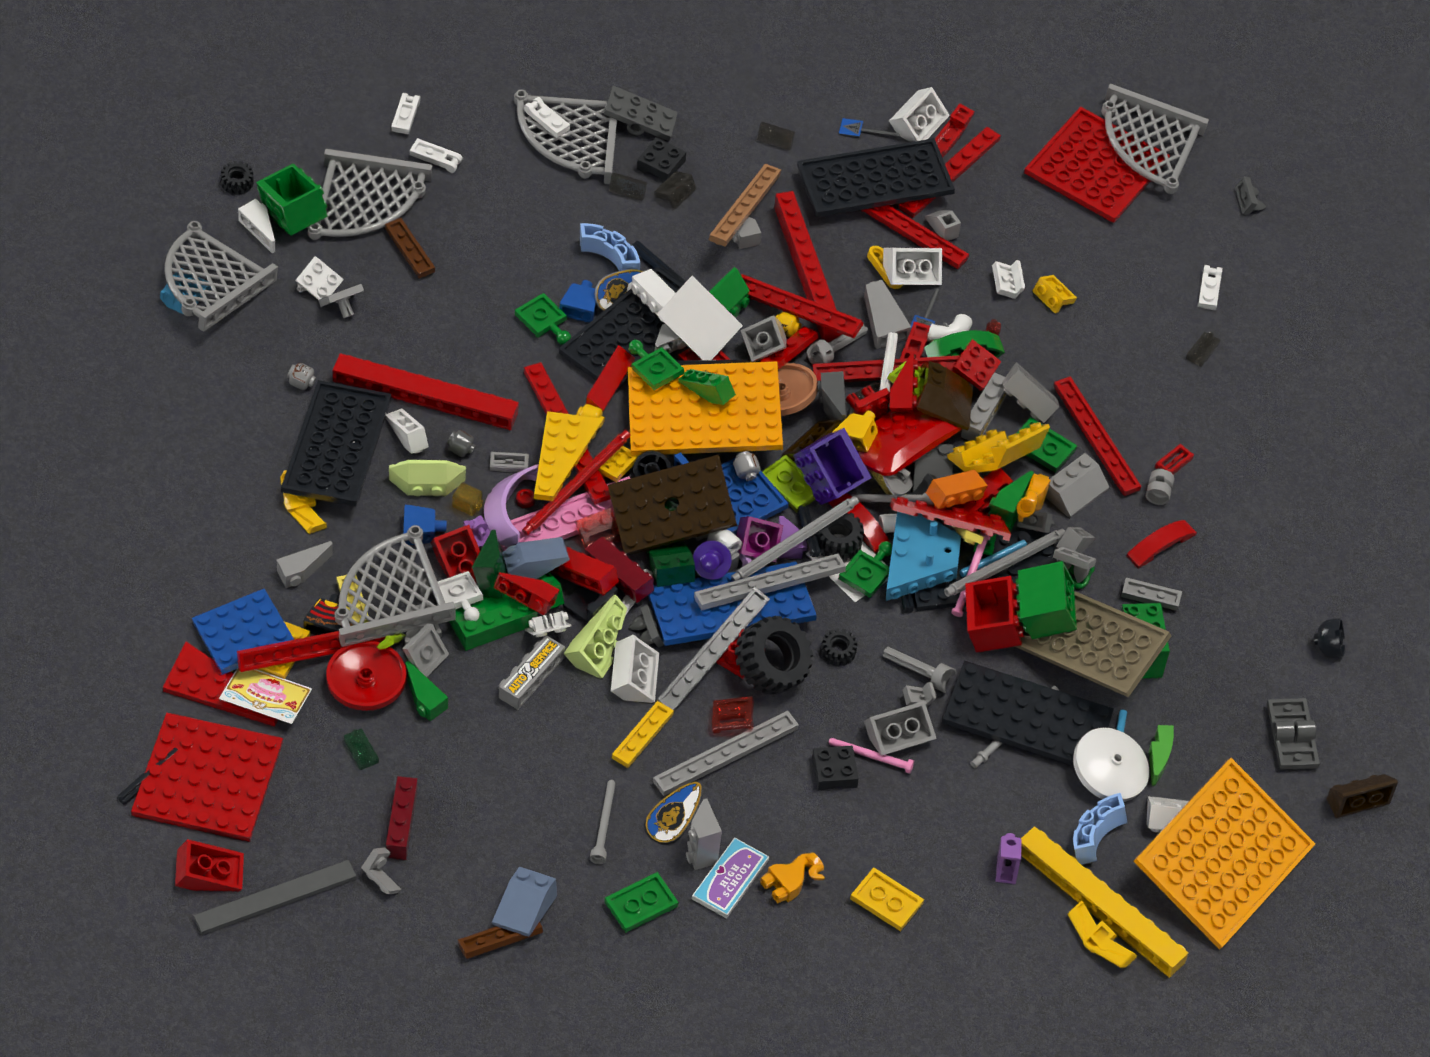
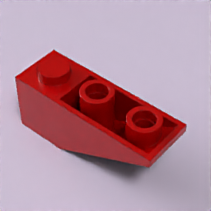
[890,353,919,412]
[494,572,559,615]

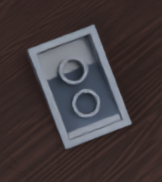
[502,537,570,579]
[492,867,557,937]

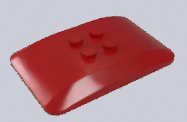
[857,407,962,476]

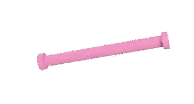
[951,532,991,617]

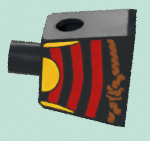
[303,594,343,635]

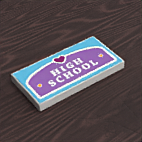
[692,838,769,919]

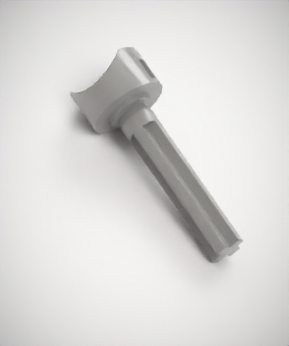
[806,324,868,364]
[883,647,956,693]

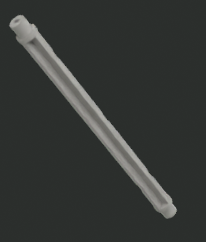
[731,496,859,581]
[944,529,1065,597]

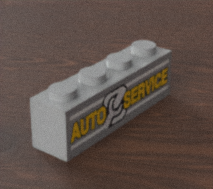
[961,372,1008,441]
[498,635,565,710]

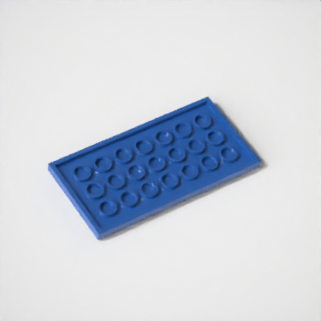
[648,562,817,646]

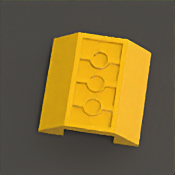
[947,422,1050,473]

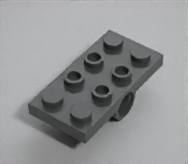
[604,86,678,141]
[1267,698,1320,770]

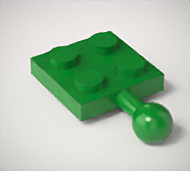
[515,293,571,345]
[628,340,684,390]
[838,541,893,598]

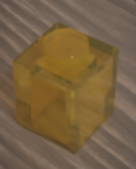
[452,482,483,516]

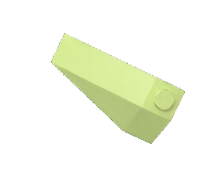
[564,595,627,678]

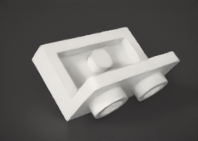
[992,260,1025,299]

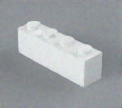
[631,269,676,327]

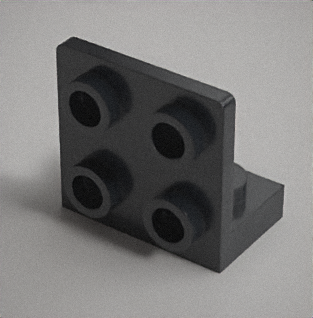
[563,586,618,623]

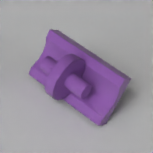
[463,515,490,551]

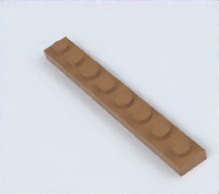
[709,164,781,247]

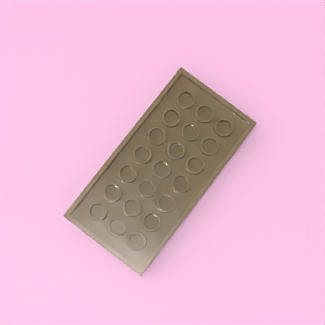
[1014,591,1171,697]

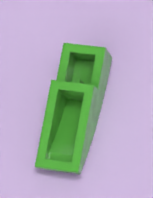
[1149,725,1174,786]

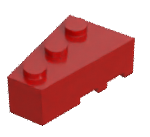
[951,468,1013,516]

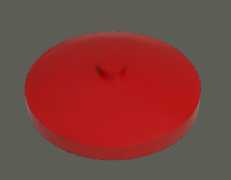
[326,640,406,711]

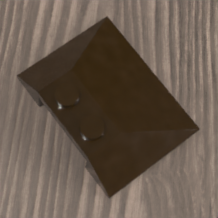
[916,361,973,431]

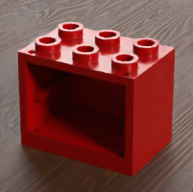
[965,576,1025,653]

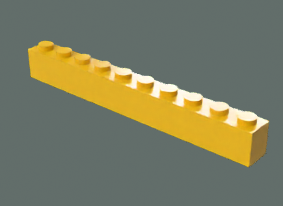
[1021,826,1188,978]

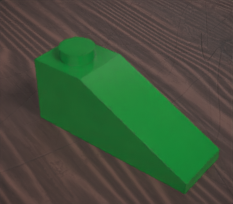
[405,660,448,721]

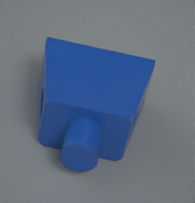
[559,280,596,323]
[403,505,447,545]

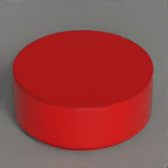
[516,489,535,508]

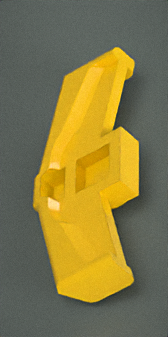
[280,470,327,534]
[1068,900,1137,968]

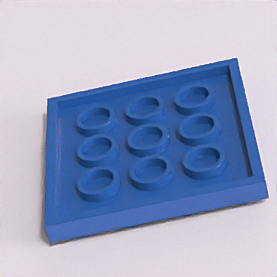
[722,458,789,534]
[192,589,294,675]

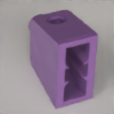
[995,833,1022,884]

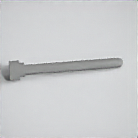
[851,493,934,506]
[590,780,615,864]

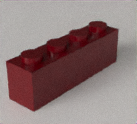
[585,536,654,603]
[386,776,418,860]

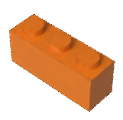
[926,470,988,509]

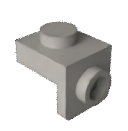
[902,682,936,708]

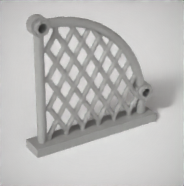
[1101,84,1209,194]
[514,90,617,184]
[308,149,432,240]
[165,221,278,332]
[335,525,456,647]

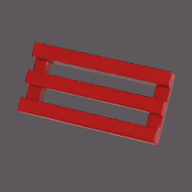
[1155,444,1194,474]

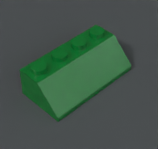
[709,267,750,318]

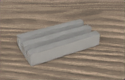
[490,452,529,472]

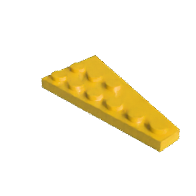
[534,411,604,501]

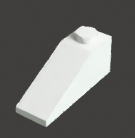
[238,199,275,253]
[386,409,429,454]

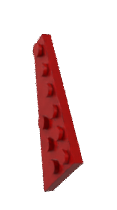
[890,497,1011,541]
[163,642,278,727]

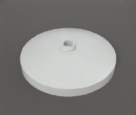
[1073,728,1149,802]

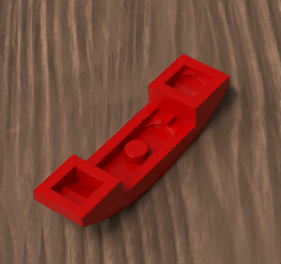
[935,103,974,158]
[828,493,890,553]
[1126,520,1197,569]

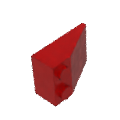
[430,525,480,584]
[175,839,244,891]

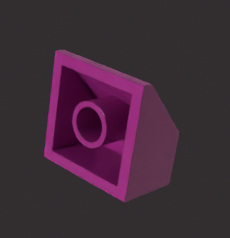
[737,516,784,563]

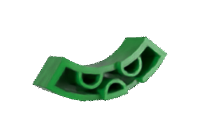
[924,330,1005,358]

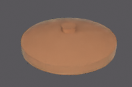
[778,363,818,416]

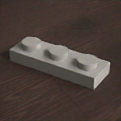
[1121,578,1182,611]

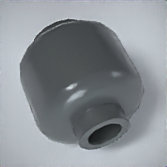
[447,429,476,457]

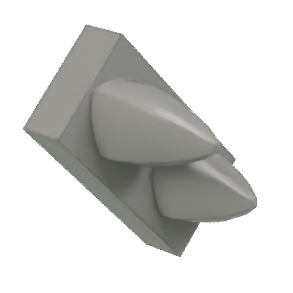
[1053,547,1096,583]

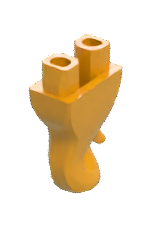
[1017,473,1051,522]
[760,852,825,903]

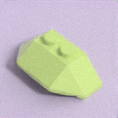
[389,460,466,496]

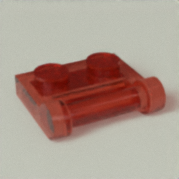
[575,508,621,548]
[712,696,754,734]

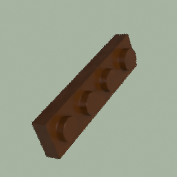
[385,218,435,278]
[458,922,543,959]

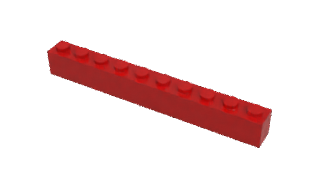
[774,191,842,343]
[332,353,519,430]

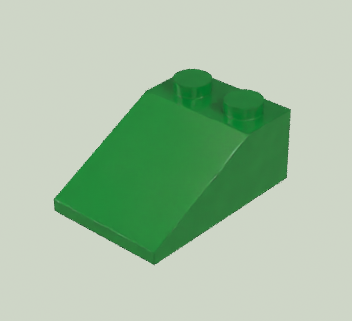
[987,471,1034,532]

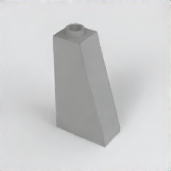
[864,280,911,349]

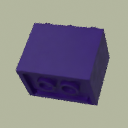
[793,428,872,505]

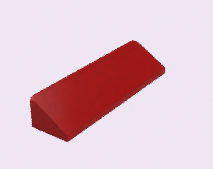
[586,345,635,412]

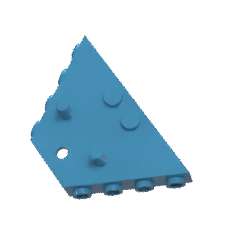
[886,511,961,601]

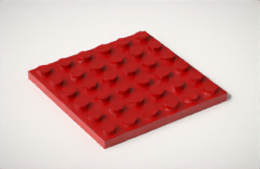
[1024,106,1170,223]
[131,712,283,842]

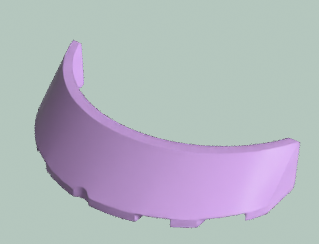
[484,464,539,547]

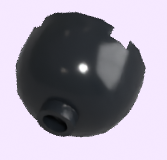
[633,450,671,477]
[1314,618,1345,657]

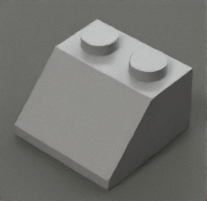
[741,315,787,362]

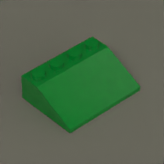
[449,594,537,651]

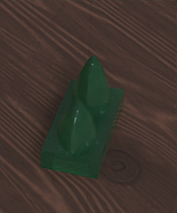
[344,728,379,770]

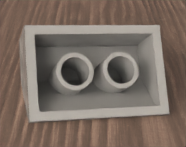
[1002,362,1059,423]
[1045,453,1109,518]
[864,701,937,756]
[686,799,722,870]

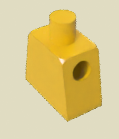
[832,410,878,452]

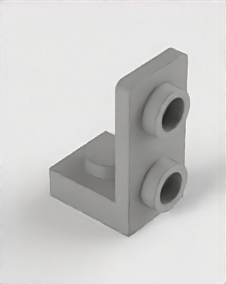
[361,847,401,894]

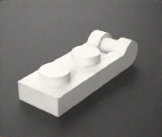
[391,93,421,134]
[524,97,570,138]
[410,138,463,173]
[1198,265,1222,311]

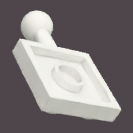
[438,571,483,622]

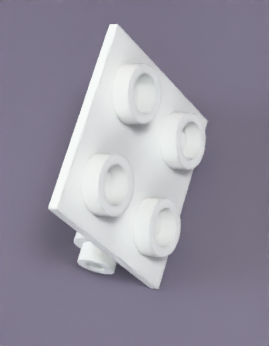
[295,256,344,300]
[525,611,571,637]

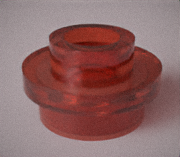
[986,319,1001,335]

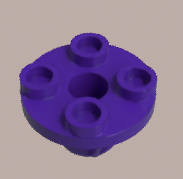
[693,541,732,580]

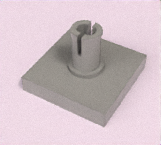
[318,284,364,318]
[402,623,449,677]

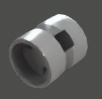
[1145,469,1175,505]

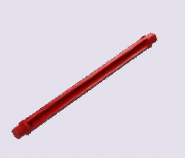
[522,430,631,536]

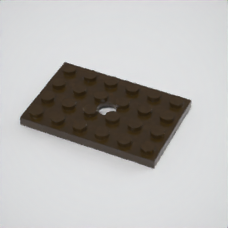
[608,455,737,556]

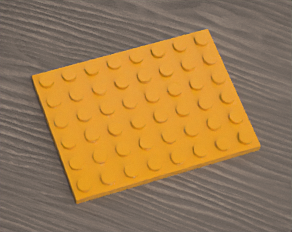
[628,362,783,456]
[1133,758,1315,949]

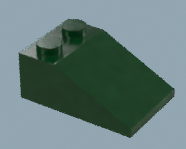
[472,530,507,598]
[646,541,695,587]

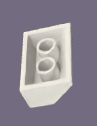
[889,87,950,142]
[883,248,942,285]
[611,635,659,703]
[1147,796,1189,833]

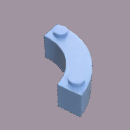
[579,223,640,271]
[1073,793,1127,865]

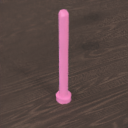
[828,738,914,774]

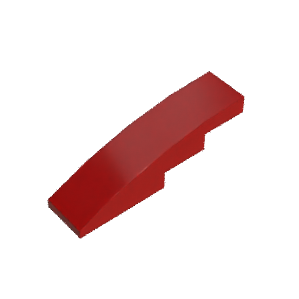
[900,321,931,359]

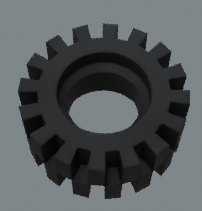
[221,161,254,195]
[821,628,857,666]

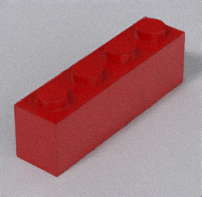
[549,547,619,595]

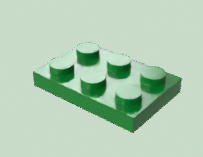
[1017,417,1077,473]
[604,872,679,933]

